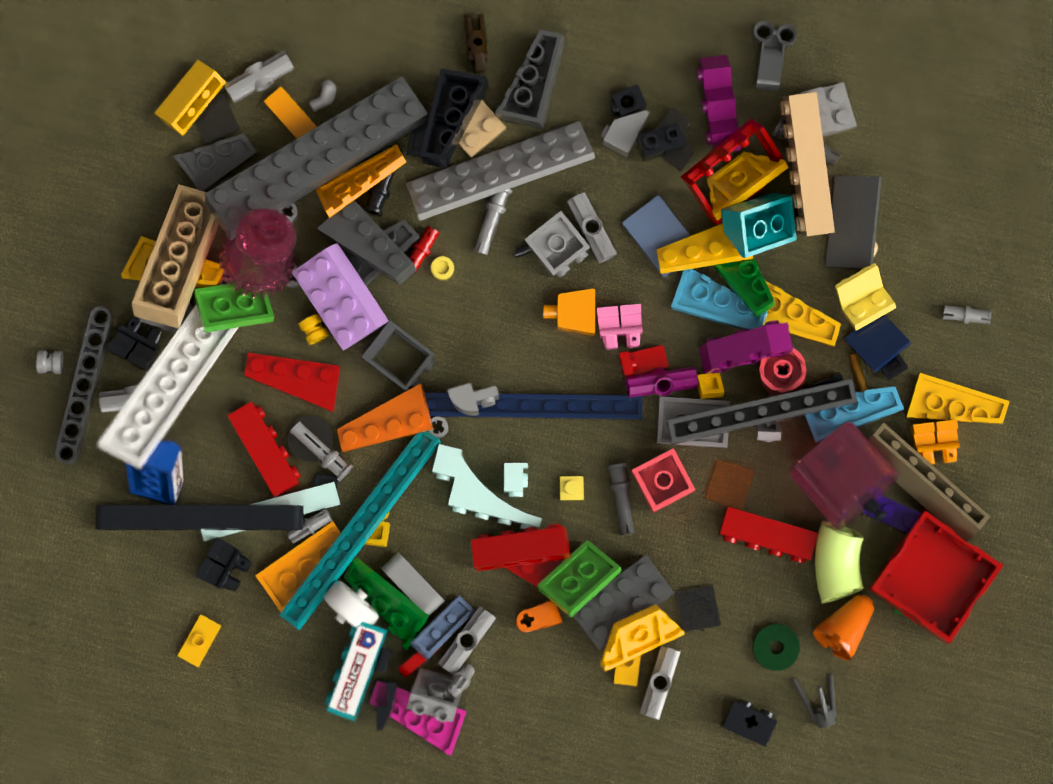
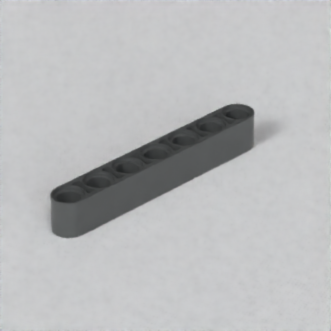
[55,306,114,465]

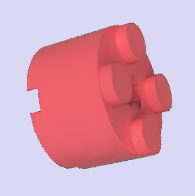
[759,348,806,396]

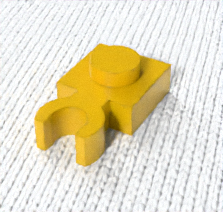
[364,511,390,547]

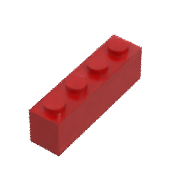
[227,401,301,498]
[718,507,818,564]
[471,524,571,572]

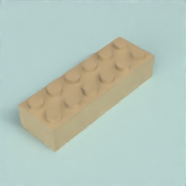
[780,92,835,236]
[132,185,219,329]

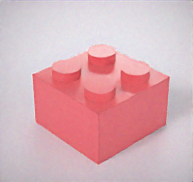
[631,448,696,514]

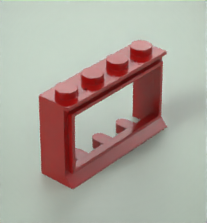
[680,119,784,225]

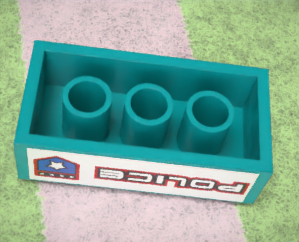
[324,621,388,721]

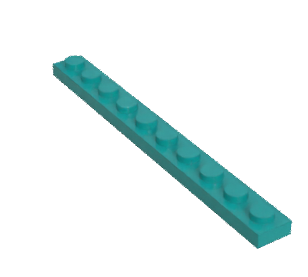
[279,431,441,630]

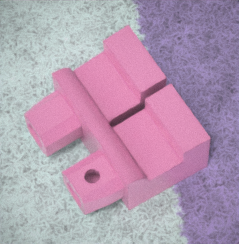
[596,304,643,350]

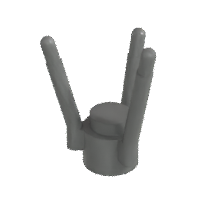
[792,674,837,728]

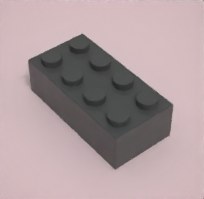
[573,555,674,650]

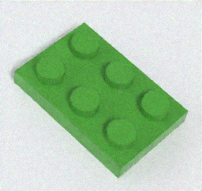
[194,278,274,333]
[537,540,621,617]

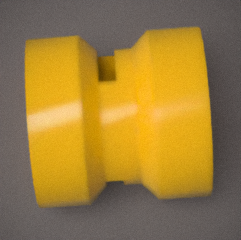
[298,314,329,345]

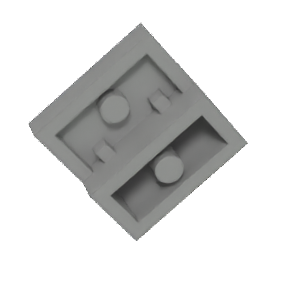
[448,383,499,416]

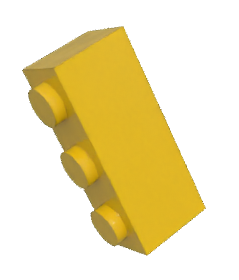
[155,60,226,136]

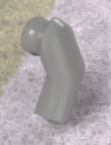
[309,80,337,112]

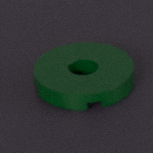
[753,624,800,671]

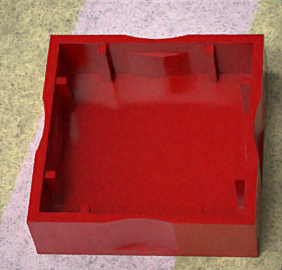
[868,511,1004,644]

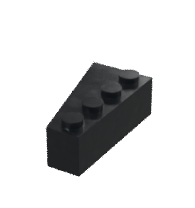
[420,68,489,168]

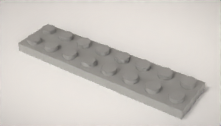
[406,121,595,221]

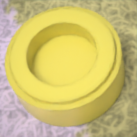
[431,256,454,280]

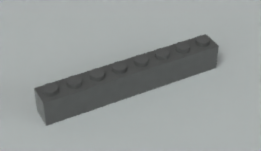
[666,379,858,445]

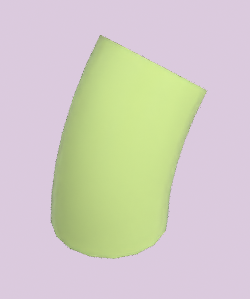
[815,521,864,603]

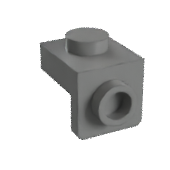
[756,421,781,442]

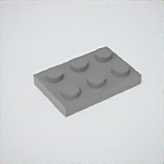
[657,397,730,448]

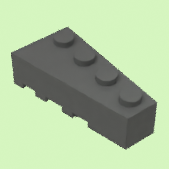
[495,29,566,129]
[317,201,417,285]

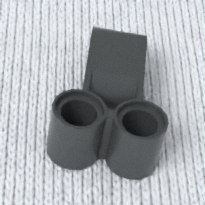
[752,21,797,92]

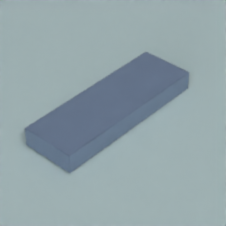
[410,595,475,660]

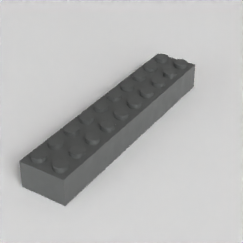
[205,76,428,241]

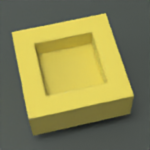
[560,476,584,501]

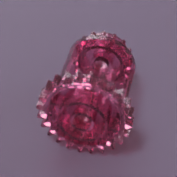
[219,208,296,298]

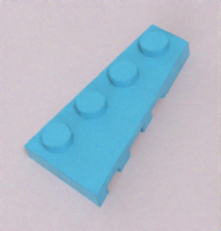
[671,269,768,330]
[805,387,904,443]

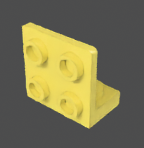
[835,263,896,331]

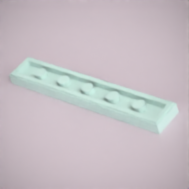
[201,482,341,542]

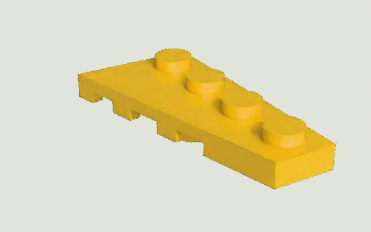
[656,223,753,274]
[764,281,841,347]

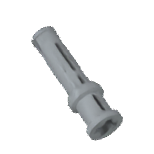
[473,189,512,256]
[290,421,354,482]

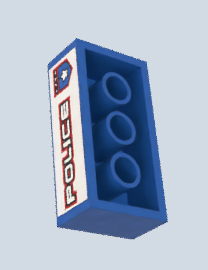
[126,440,184,505]

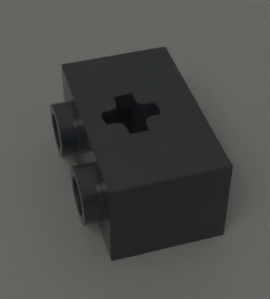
[721,699,778,747]

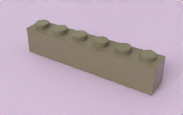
[859,423,990,542]

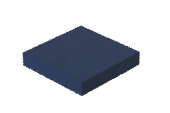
[844,315,911,373]

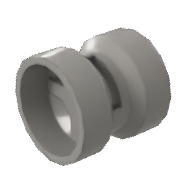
[36,350,64,374]

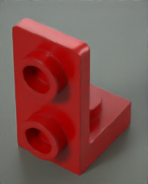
[618,345,669,379]

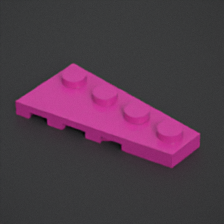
[369,680,467,756]

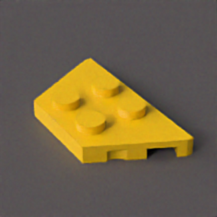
[707,152,789,221]
[600,604,684,671]

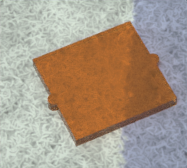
[705,459,755,510]

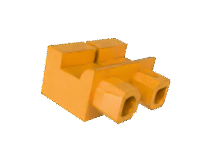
[910,419,960,465]

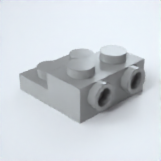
[800,82,857,137]
[524,211,590,278]
[407,668,462,722]

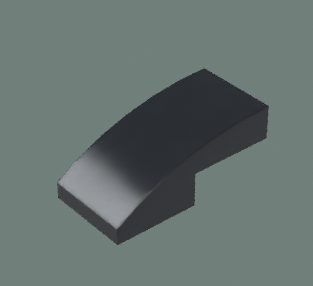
[376,682,397,730]

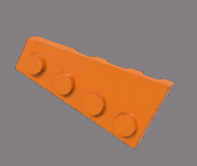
[337,384,433,452]

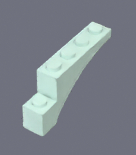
[432,444,542,529]

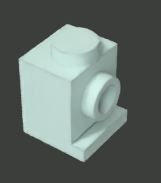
[504,463,528,497]

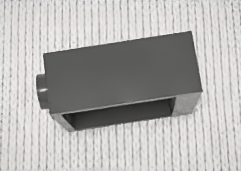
[362,320,436,392]

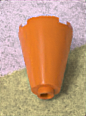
[813,595,875,661]

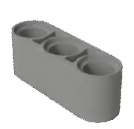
[381,552,444,616]

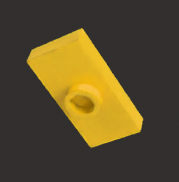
[178,614,222,667]
[613,655,641,686]

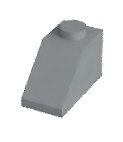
[601,110,649,157]

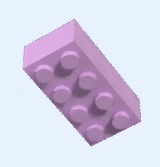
[292,243,389,351]

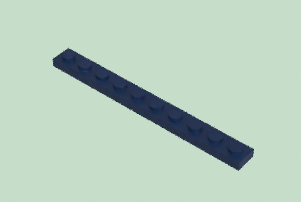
[425,393,642,420]

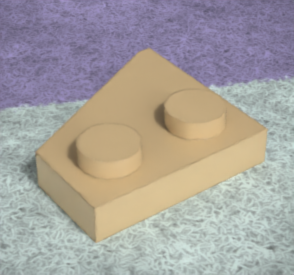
[459,100,506,159]

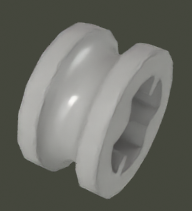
[428,417,448,438]

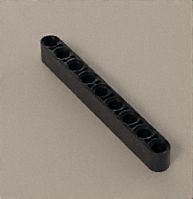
[95,505,304,530]

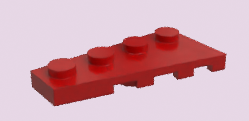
[244,353,341,413]

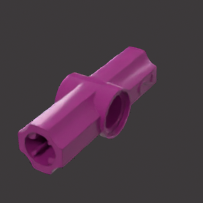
[625,367,698,398]

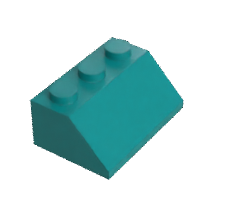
[721,192,797,258]

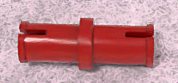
[409,226,440,273]

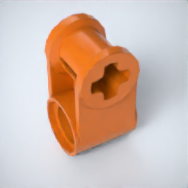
[516,601,563,633]

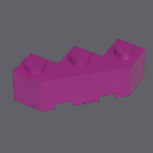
[696,54,741,151]
[699,320,793,374]

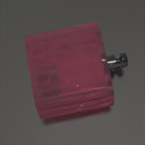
[789,421,899,530]

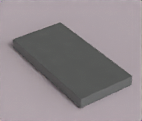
[826,176,882,269]

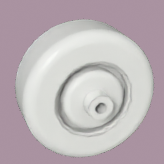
[324,581,379,628]

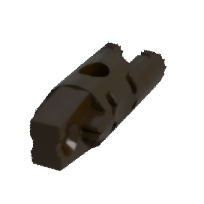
[464,14,488,73]

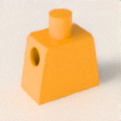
[543,289,595,336]

